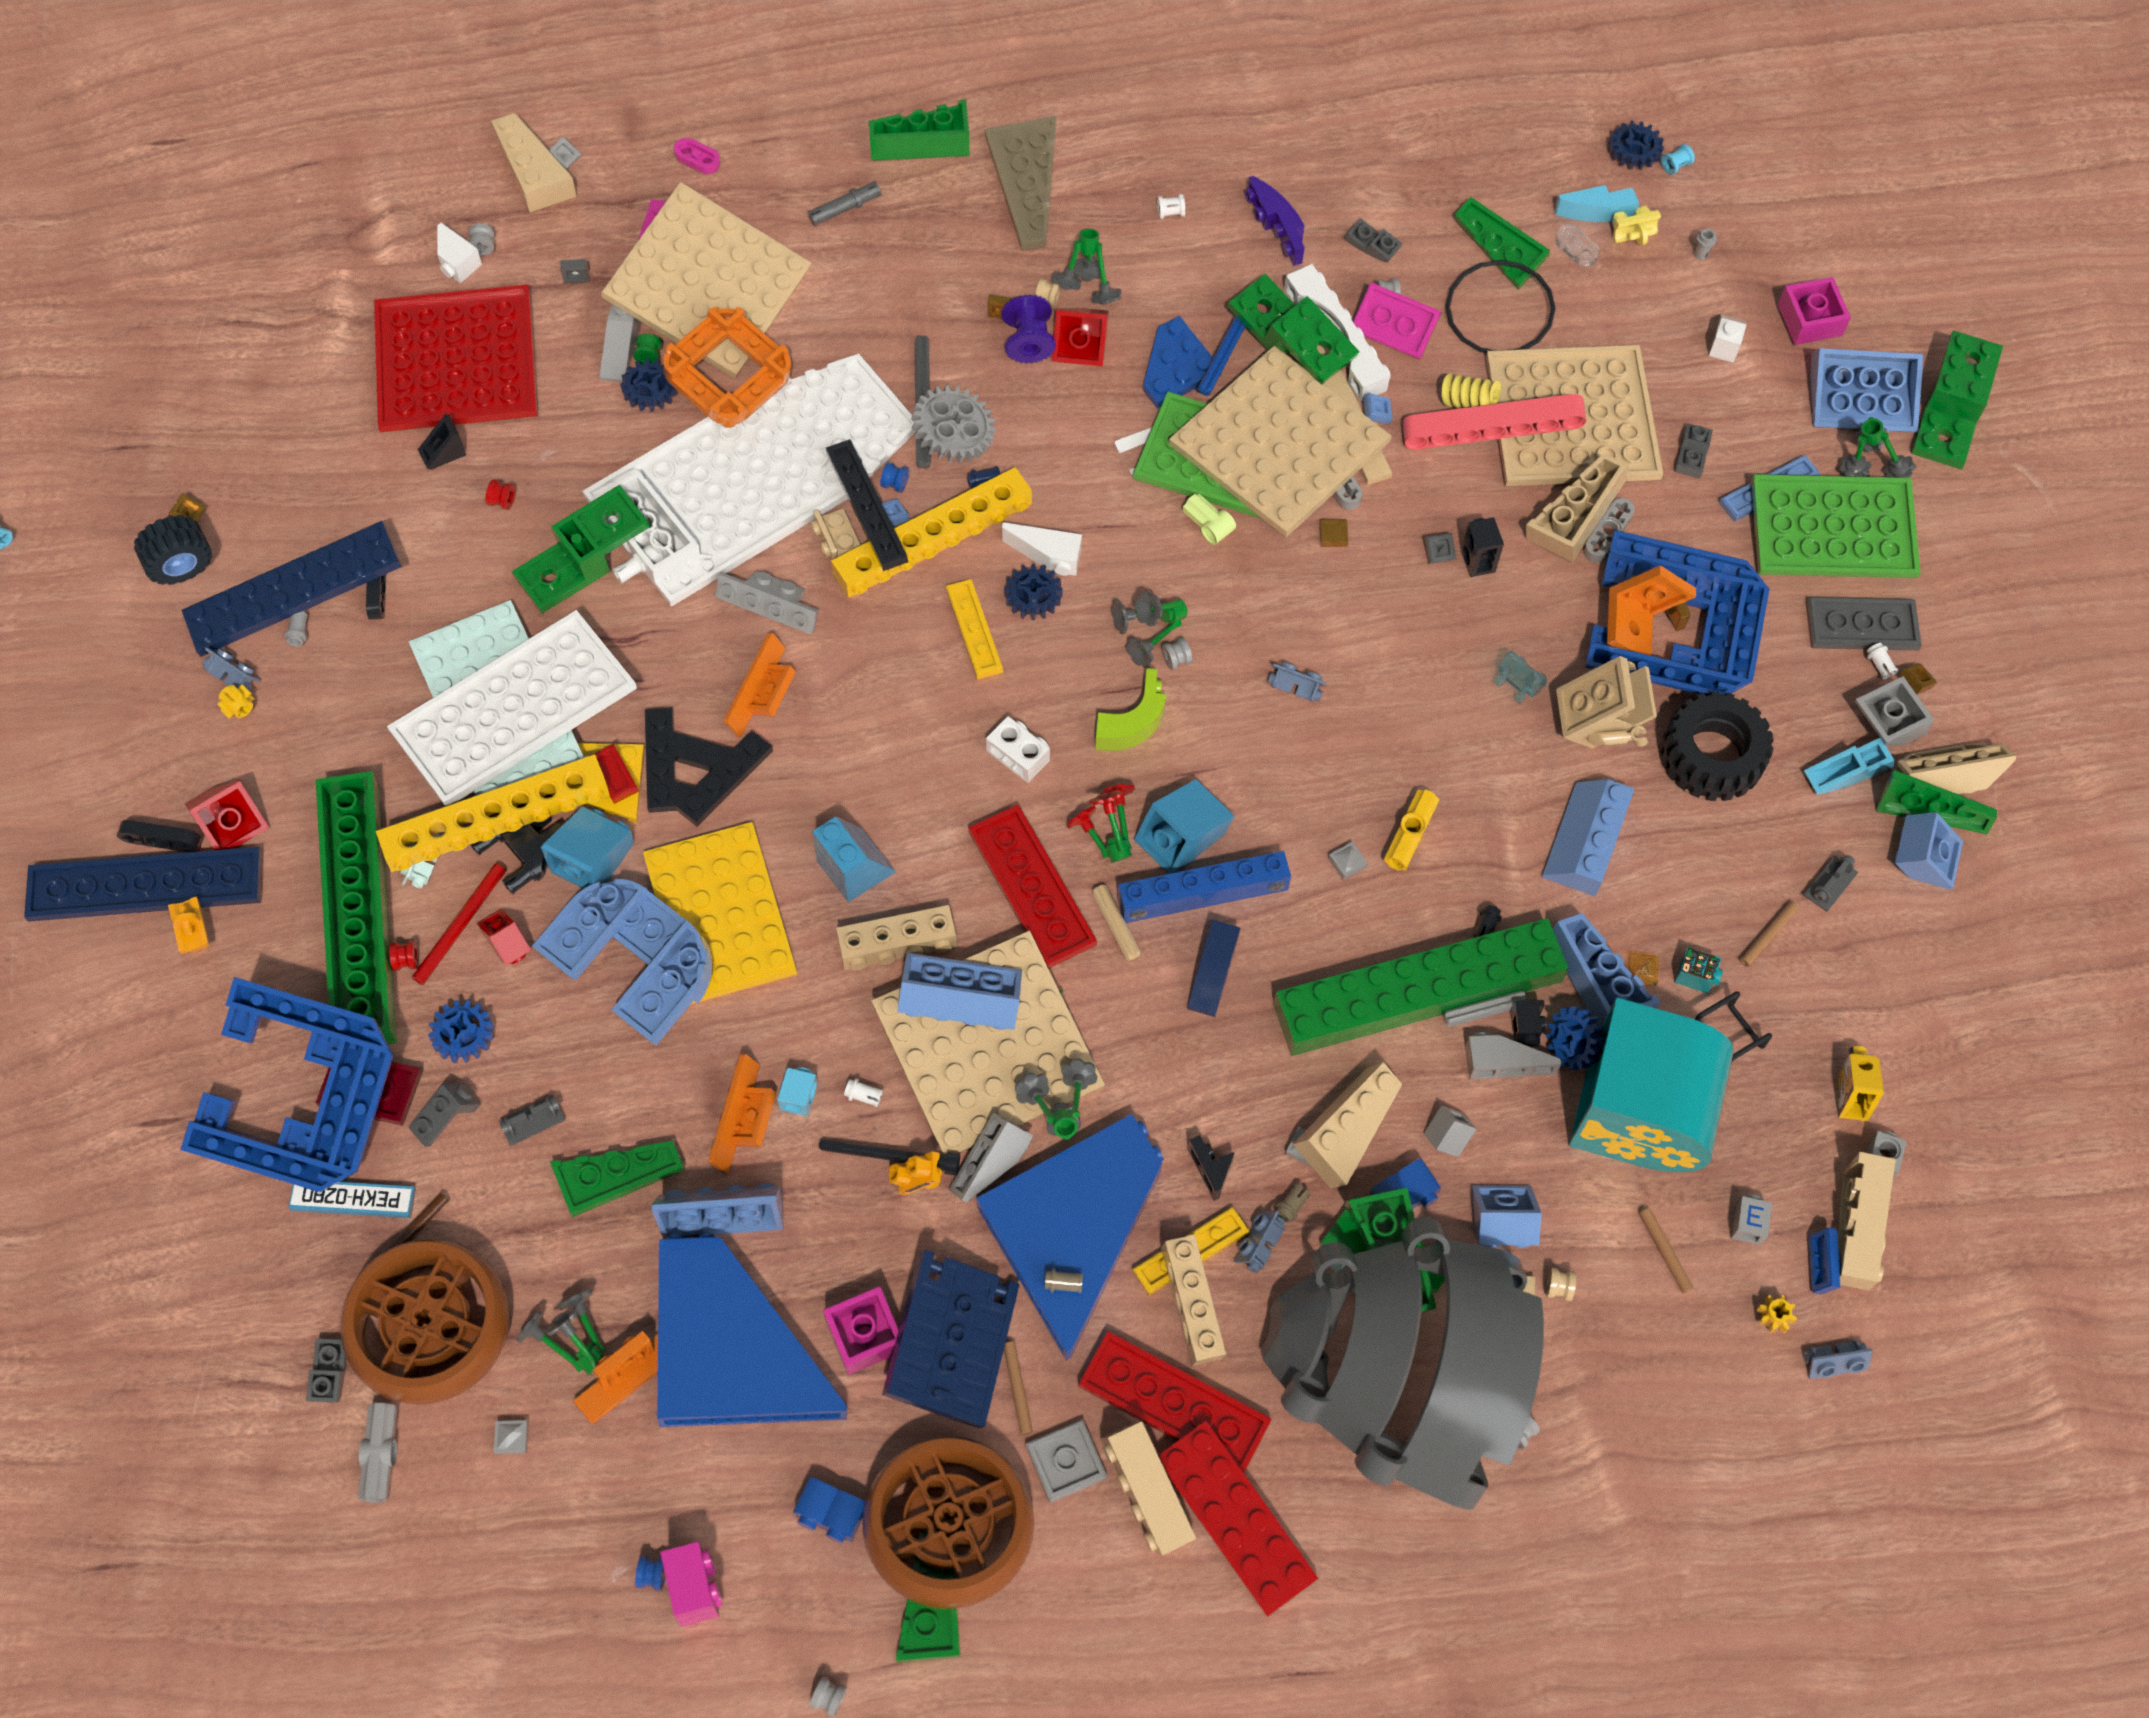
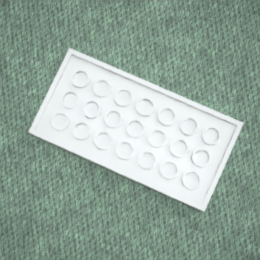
[387,610,637,807]

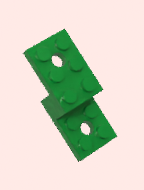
[1227,273,1360,385]
[1911,330,2003,470]
[512,485,650,614]

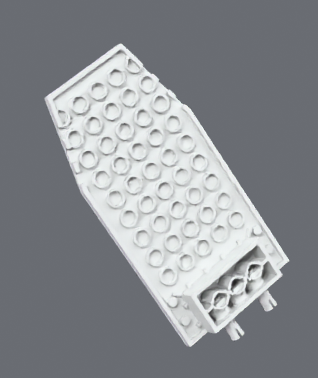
[582,354,916,607]

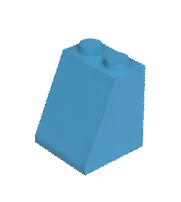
[1134,779,1235,874]
[541,806,634,889]
[812,817,895,902]

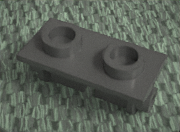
[1803,855,1858,912]
[499,1095,565,1146]

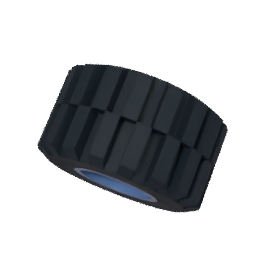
[134,515,212,585]

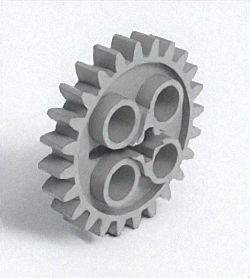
[911,385,996,464]

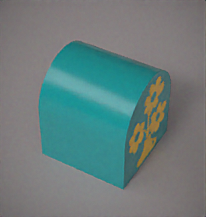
[1569,998,1734,1172]

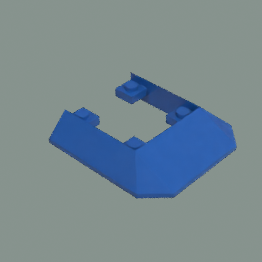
[1585,530,1770,696]
[180,977,393,1192]

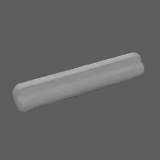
[1443,990,1527,1027]

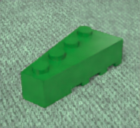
[869,99,970,161]
[1345,1188,1437,1313]

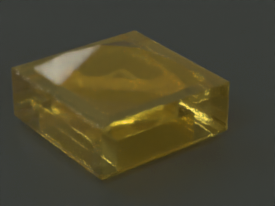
[1628,953,1659,986]

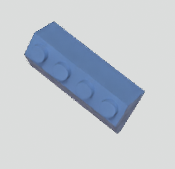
[1542,779,1635,897]
[897,953,1022,1030]

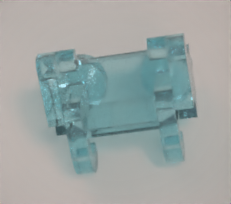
[1495,650,1548,704]

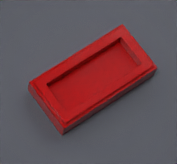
[590,744,639,804]

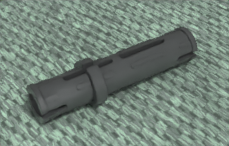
[808,181,882,226]

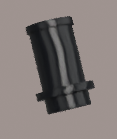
[1473,905,1502,938]

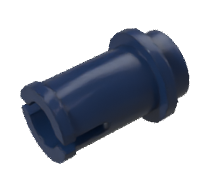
[967,466,1001,489]

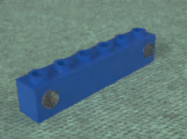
[1117,851,1291,923]

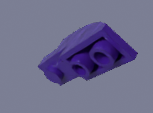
[1245,176,1305,266]

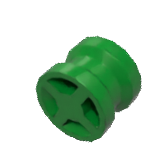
[633,333,662,364]

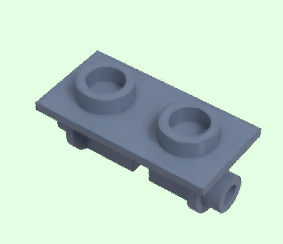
[202,648,261,691]
[1268,662,1327,702]
[1234,1210,1285,1273]
[1804,1340,1873,1379]

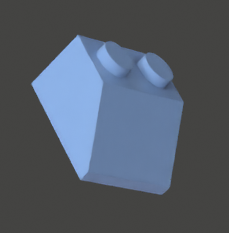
[1895,812,1963,889]
[1472,1185,1542,1248]

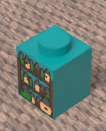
[1674,947,1723,994]

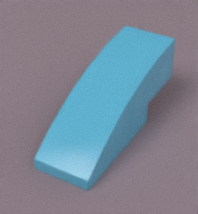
[1554,185,1639,222]
[1804,738,1894,795]

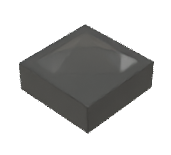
[560,259,590,284]
[1424,533,1456,564]

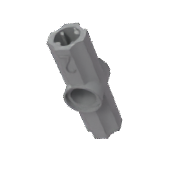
[358,1403,397,1503]

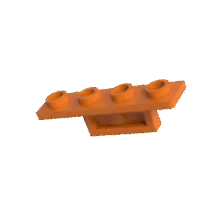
[724,633,796,737]
[709,1054,776,1174]
[573,1331,658,1424]

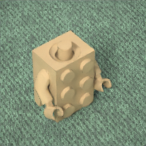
[1556,656,1657,749]

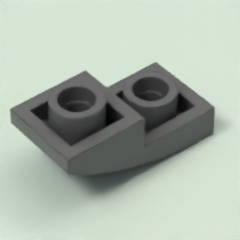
[1344,218,1403,262]
[1675,423,1713,478]
[306,1339,347,1403]

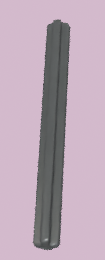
[914,335,931,469]

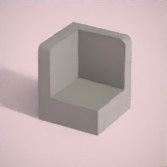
[1424,1105,1477,1157]

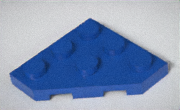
[1143,316,1222,409]

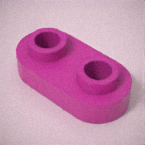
[674,138,720,174]

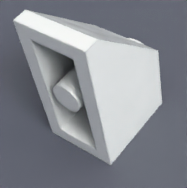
[437,223,482,283]
[1709,314,1747,363]

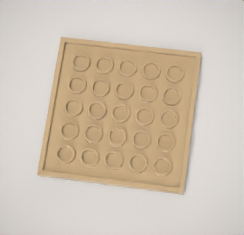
[601,182,812,379]
[1486,345,1663,486]
[1169,346,1391,537]
[871,931,1105,1154]

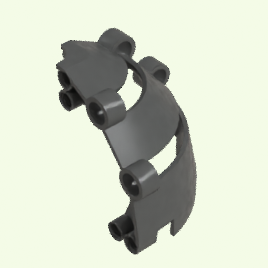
[1261,1217,1544,1510]

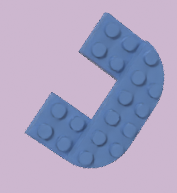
[532,879,712,1046]

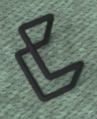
[1695,991,1772,1064]

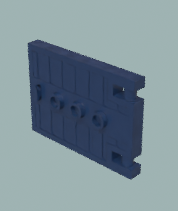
[882,1249,1020,1429]

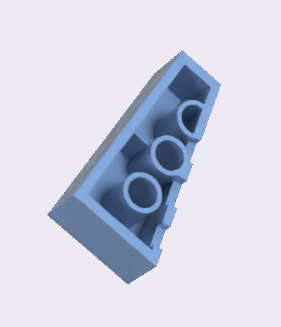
[1553,913,1661,1027]

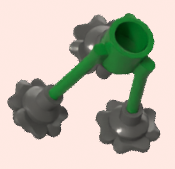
[1839,417,1916,478]

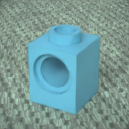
[777,1067,818,1117]

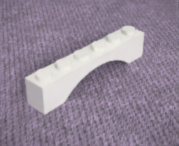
[1284,264,1391,403]

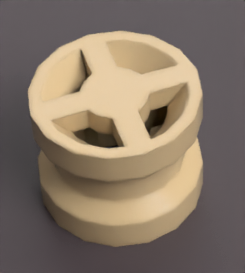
[1035,278,1061,308]
[1546,1267,1576,1301]

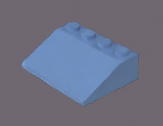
[1810,348,1923,433]
[652,1183,784,1239]

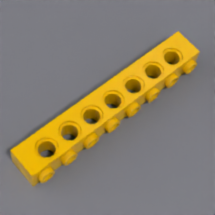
[831,467,1032,598]
[376,754,610,872]

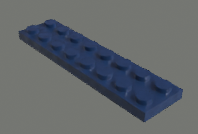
[182,521,402,657]
[24,847,262,922]

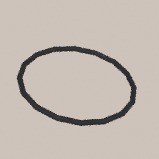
[1445,260,1556,353]

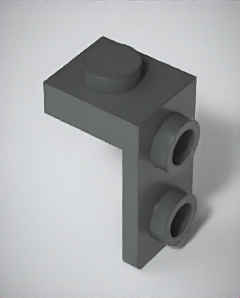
[409,1083,481,1147]

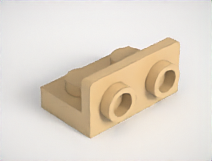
[810,508,860,560]

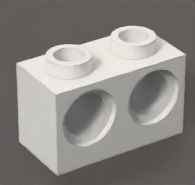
[986,716,1050,783]

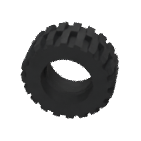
[1660,692,1774,801]

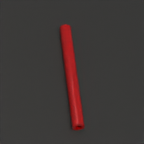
[411,863,506,985]

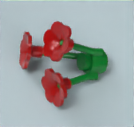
[1067,784,1135,863]

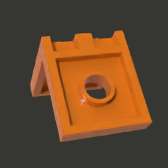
[1607,565,1696,656]

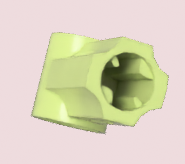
[1183,494,1236,545]

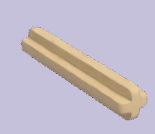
[1093,884,1140,961]

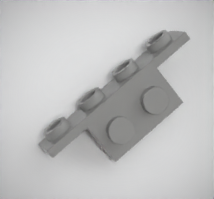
[715,571,818,634]

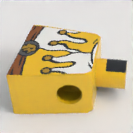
[1838,1046,1884,1121]

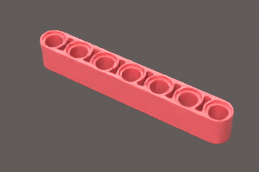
[1402,394,1587,450]

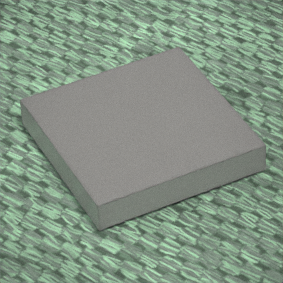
[1026,1419,1108,1503]

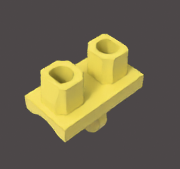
[1612,206,1661,246]

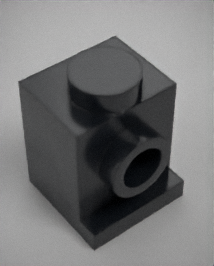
[1511,1000,1546,1047]

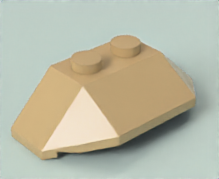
[1897,743,2016,794]

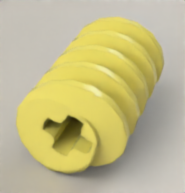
[1442,373,1501,408]

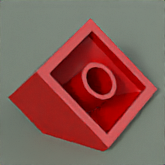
[1052,308,1109,367]
[185,780,270,850]

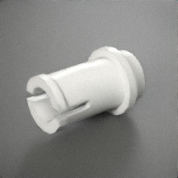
[1867,643,1898,679]
[844,1078,883,1107]

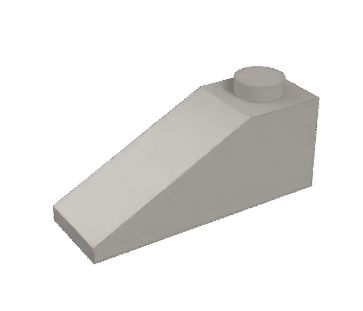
[599,304,642,383]
[1465,1032,1561,1080]
[949,1112,1033,1202]

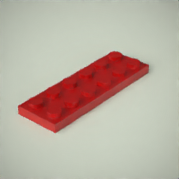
[968,804,1097,969]
[1078,1331,1272,1473]
[1158,1421,1319,1617]

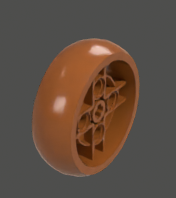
[340,1239,509,1405]
[862,1437,1034,1609]

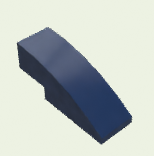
[1188,920,1240,1017]

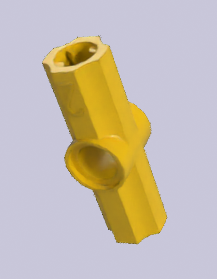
[1384,789,1440,871]

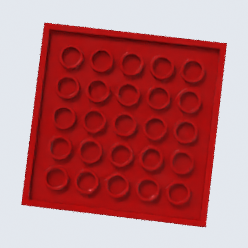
[374,284,538,433]

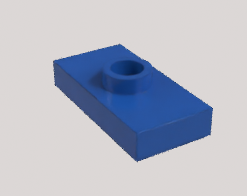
[1809,1227,1841,1295]

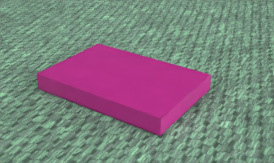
[1353,282,1442,360]

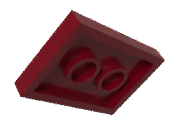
[315,1062,422,1126]

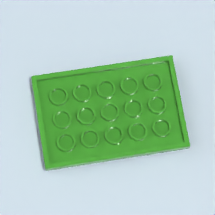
[1133,392,1262,519]
[1751,474,1921,578]

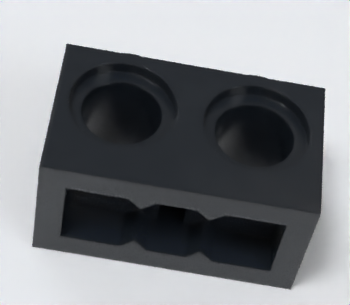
[1461,517,1504,577]

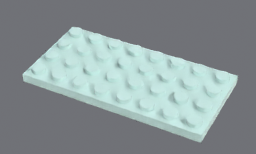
[408,600,584,796]

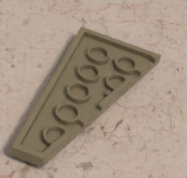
[985,115,1056,251]

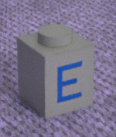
[1731,1195,1772,1245]

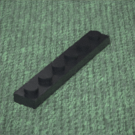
[826,439,908,571]

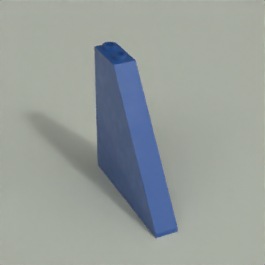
[976,1114,1164,1360]
[657,1234,847,1427]

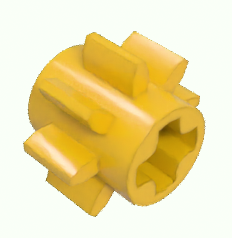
[217,684,254,719]
[1756,1295,1797,1334]

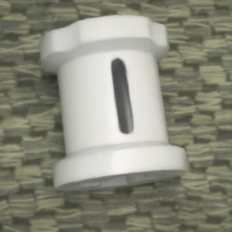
[1157,194,1185,219]

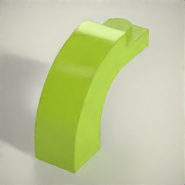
[1095,668,1166,751]

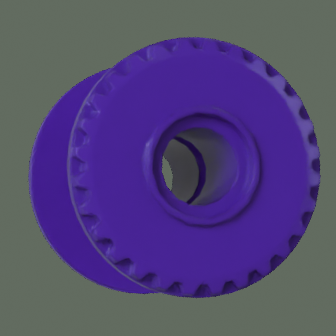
[1001,294,1056,364]

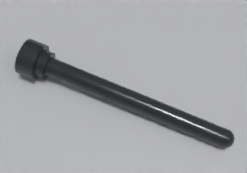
[818,1139,961,1176]

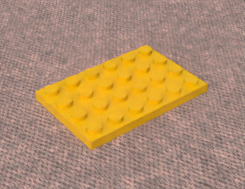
[643,822,797,1004]

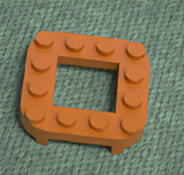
[664,306,791,428]

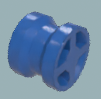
[880,462,909,493]
[635,1555,666,1591]

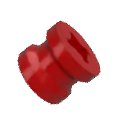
[485,479,516,510]
[389,941,419,971]

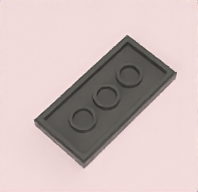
[1806,597,1922,651]

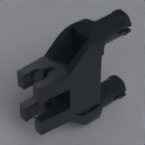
[470,817,561,895]

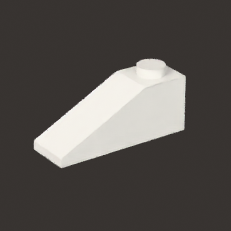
[1002,522,1082,576]

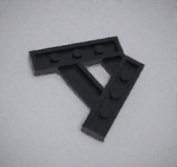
[645,708,773,827]

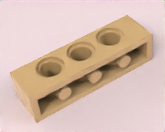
[1161,1234,1226,1366]

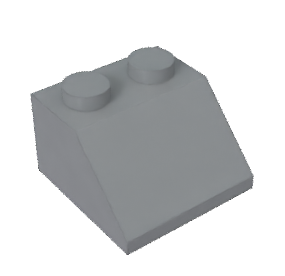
[1855,676,1934,746]

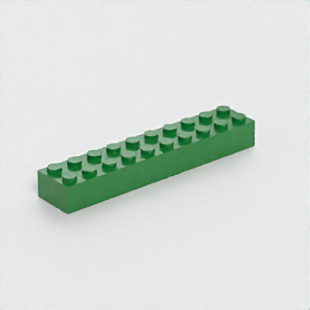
[315,771,397,1045]
[1273,918,1569,1056]

